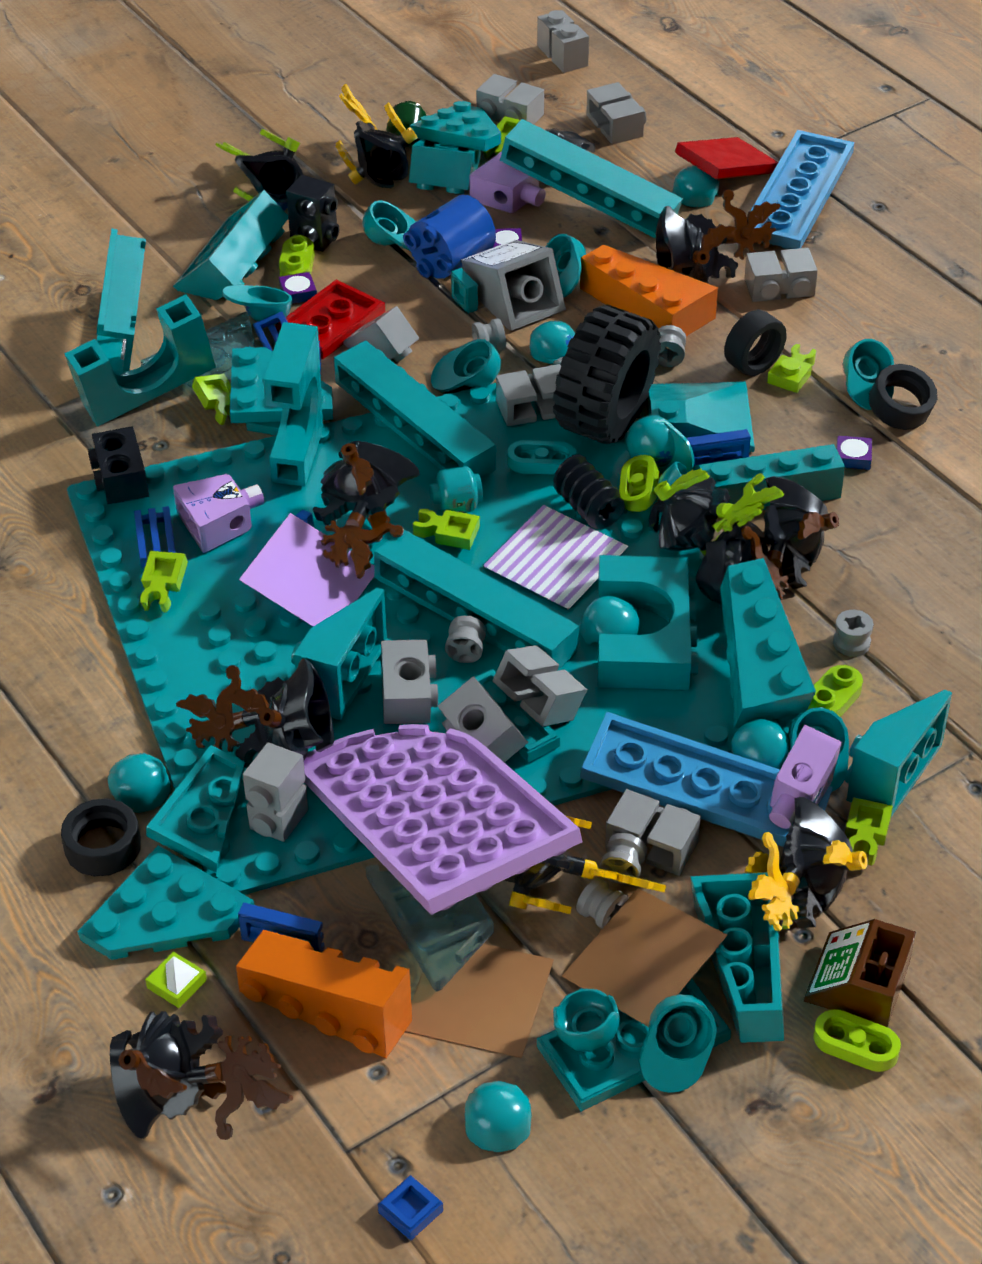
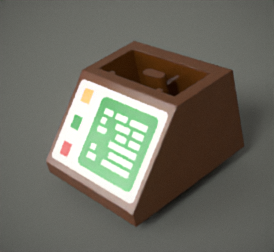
[804,919,916,1027]

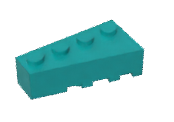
[720,558,816,729]
[690,872,785,1043]

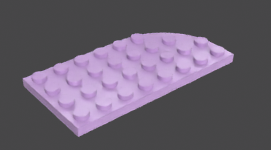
[304,724,583,915]

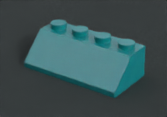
[173,190,288,300]
[693,444,845,511]

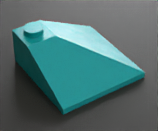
[647,381,755,453]

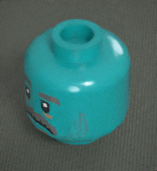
[429,466,483,514]

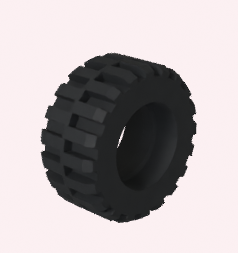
[553,305,661,444]

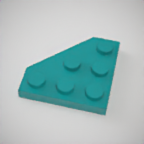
[410,101,501,151]
[230,347,333,423]
[77,845,255,960]

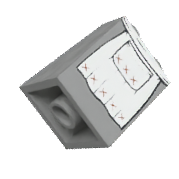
[461,240,566,331]

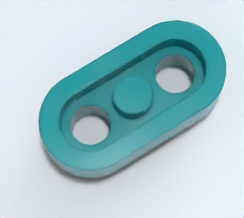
[507,440,577,475]

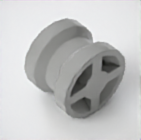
[472,318,506,351]
[658,325,686,367]
[833,610,874,657]
[445,615,486,663]
[600,833,647,885]
[576,878,628,929]

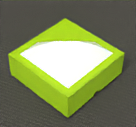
[145,951,207,1008]

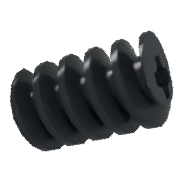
[553,454,625,529]

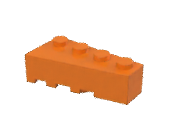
[580,244,718,336]
[236,929,412,1059]

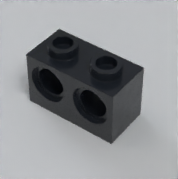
[286,175,339,252]
[88,426,149,505]

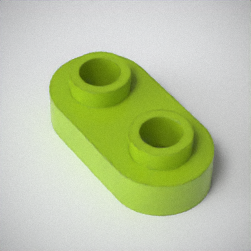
[279,235,315,277]
[619,455,659,512]
[807,665,863,717]
[813,1009,901,1072]

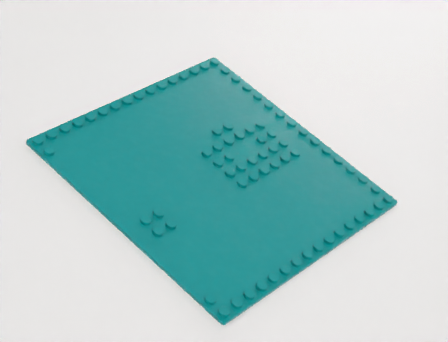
[67,374,803,895]

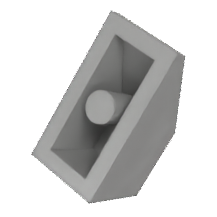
[343,306,419,362]

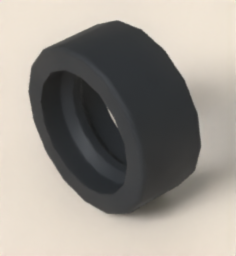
[724,309,787,377]
[869,364,938,430]
[61,798,141,877]

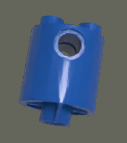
[403,195,496,279]

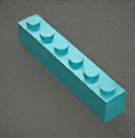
[500,119,683,239]
[334,340,497,478]
[374,530,579,671]

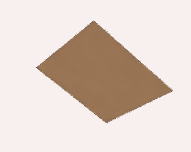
[561,888,728,1027]
[405,934,554,1058]

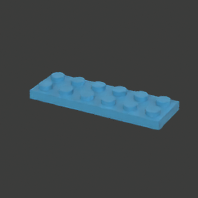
[751,130,855,249]
[580,712,833,847]

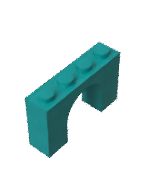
[64,294,216,427]
[263,322,323,487]
[598,555,698,690]

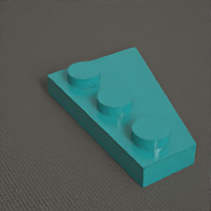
[146,745,245,872]

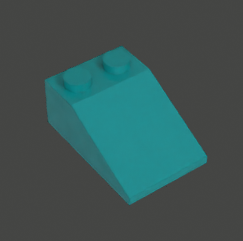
[409,139,482,194]
[291,588,387,720]
[845,690,952,817]

